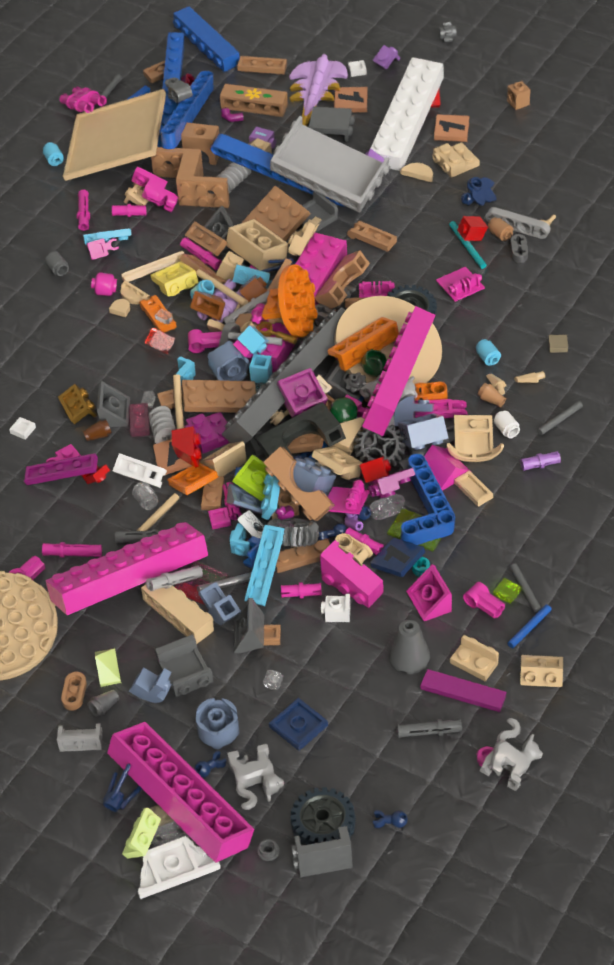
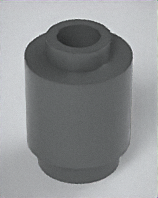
[45,252,69,276]

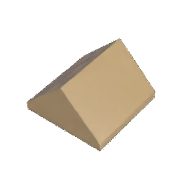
[199,441,247,476]

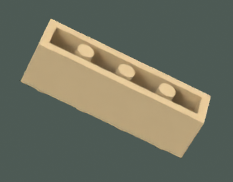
[141,584,214,644]

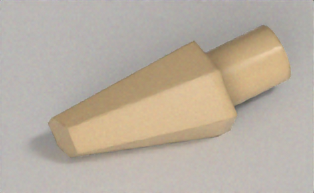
[514,371,545,383]
[486,374,506,395]

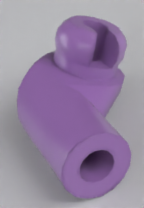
[345,513,363,531]

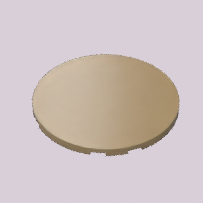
[334,296,442,389]
[0,571,58,680]

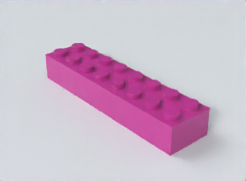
[362,306,435,436]
[45,522,208,615]
[107,722,254,863]

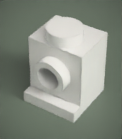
[321,594,350,622]

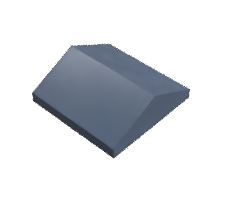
[227,484,263,515]

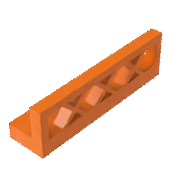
[328,317,400,371]

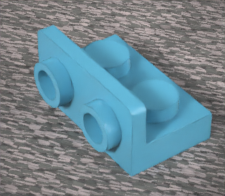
[232,264,272,289]

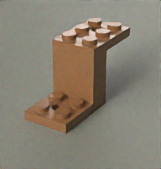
[151,147,230,208]

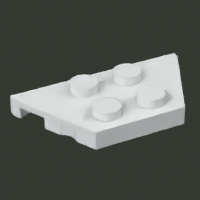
[138,836,220,899]

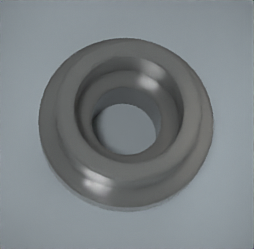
[257,839,279,861]

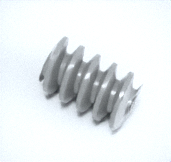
[217,162,251,193]
[148,406,175,444]

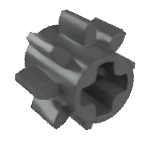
[439,22,456,42]

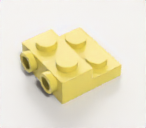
[151,261,199,296]

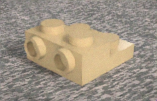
[432,142,480,178]
[288,216,322,256]
[312,446,362,480]

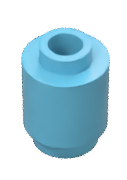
[43,142,64,166]
[190,280,214,299]
[476,339,501,366]

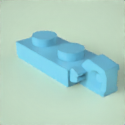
[84,228,132,245]

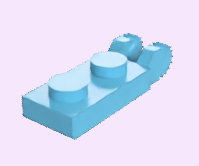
[261,474,280,520]

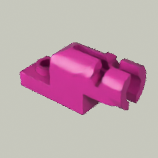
[132,166,179,213]

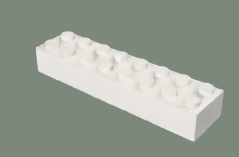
[370,57,444,171]

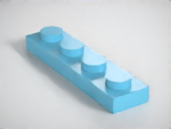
[244,525,284,606]

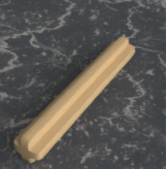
[121,251,185,282]

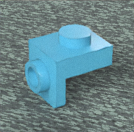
[176,356,196,388]
[230,523,250,557]

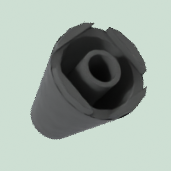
[389,620,430,674]

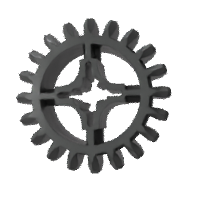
[354,425,405,467]
[267,517,319,547]

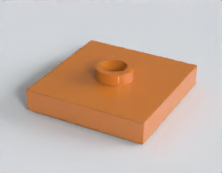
[167,463,218,495]

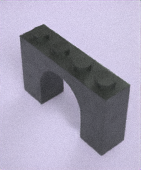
[256,402,346,458]

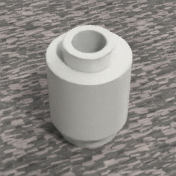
[494,411,520,438]

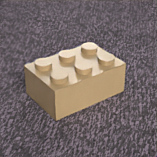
[226,219,289,271]

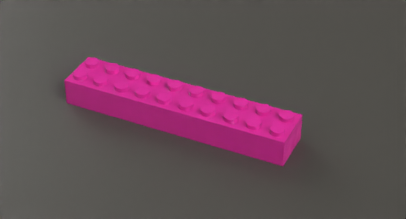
[248,233,347,372]

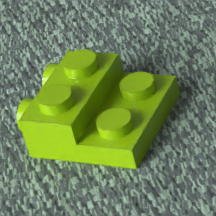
[232,455,269,501]

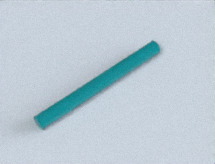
[449,221,487,269]

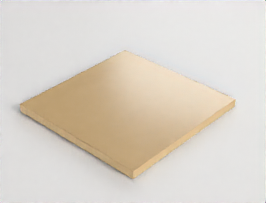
[63,89,166,181]

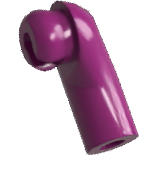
[221,108,244,122]
[275,505,294,520]

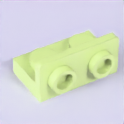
[122,808,161,859]

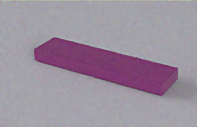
[24,453,98,485]
[421,669,507,712]

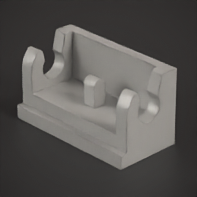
[57,723,103,752]

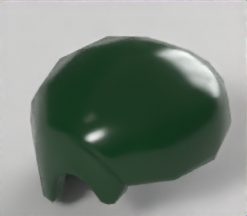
[361,349,387,377]
[329,397,358,423]

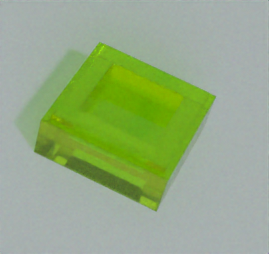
[493,578,521,604]

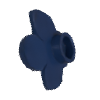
[467,177,497,206]

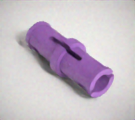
[520,451,561,471]

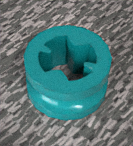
[412,557,430,577]

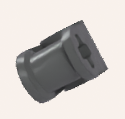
[165,78,193,103]

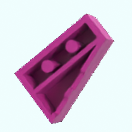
[320,540,384,608]

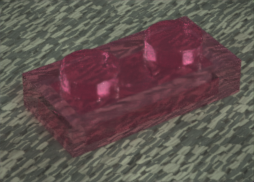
[129,403,150,437]

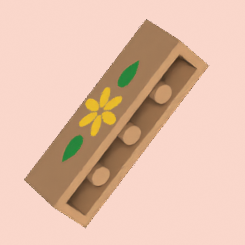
[220,84,288,117]

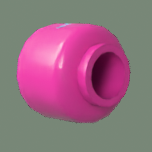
[91,273,117,296]

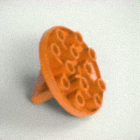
[262,264,318,338]

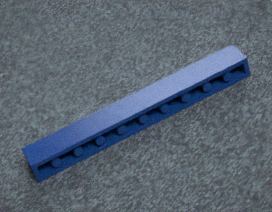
[157,32,184,147]

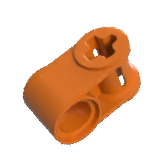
[415,381,448,400]

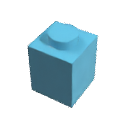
[237,325,269,354]
[249,354,273,384]

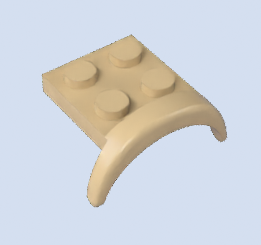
[447,415,504,462]

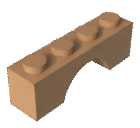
[314,250,370,309]
[263,446,335,521]

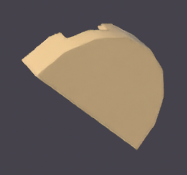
[401,163,433,182]
[120,280,150,304]

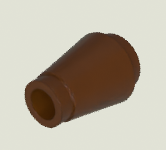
[83,419,112,442]

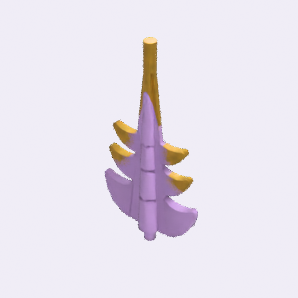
[290,54,348,127]

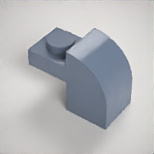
[394,396,434,426]
[198,582,241,625]
[129,667,172,703]

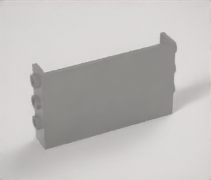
[270,116,390,213]

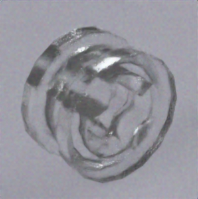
[263,670,283,690]

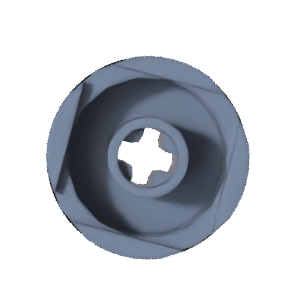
[208,341,250,381]
[196,698,239,749]

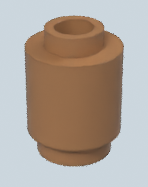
[488,217,513,241]

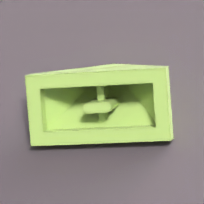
[95,648,121,687]

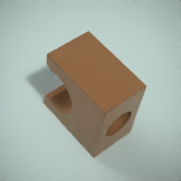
[181,122,219,165]

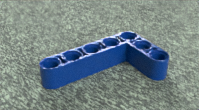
[400,454,455,545]

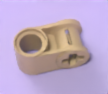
[335,533,373,566]

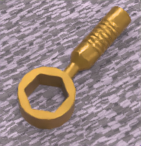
[257,321,297,345]

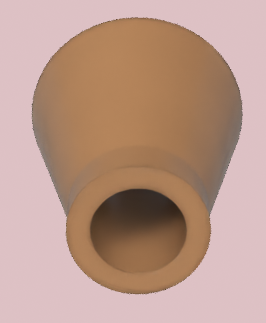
[478,383,506,408]

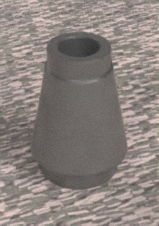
[88,690,119,717]

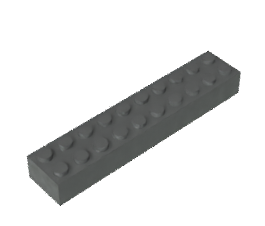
[222,307,346,444]

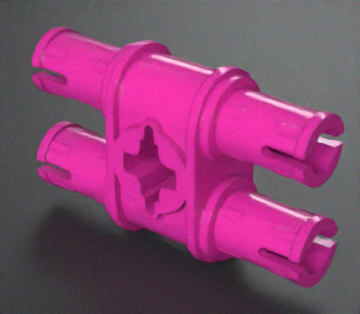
[59,87,107,113]

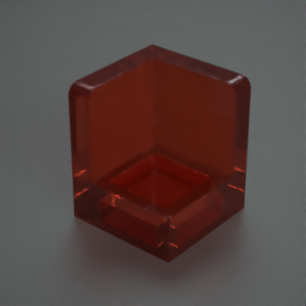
[144,327,175,354]

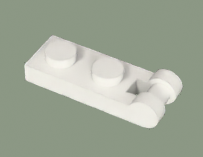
[113,453,167,488]

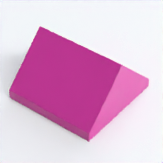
[424,445,469,491]
[406,565,452,621]

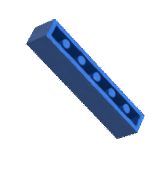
[173,6,240,72]

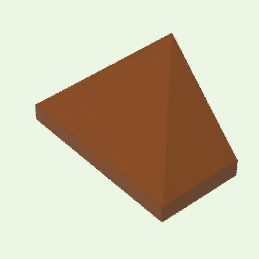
[190,291,226,320]

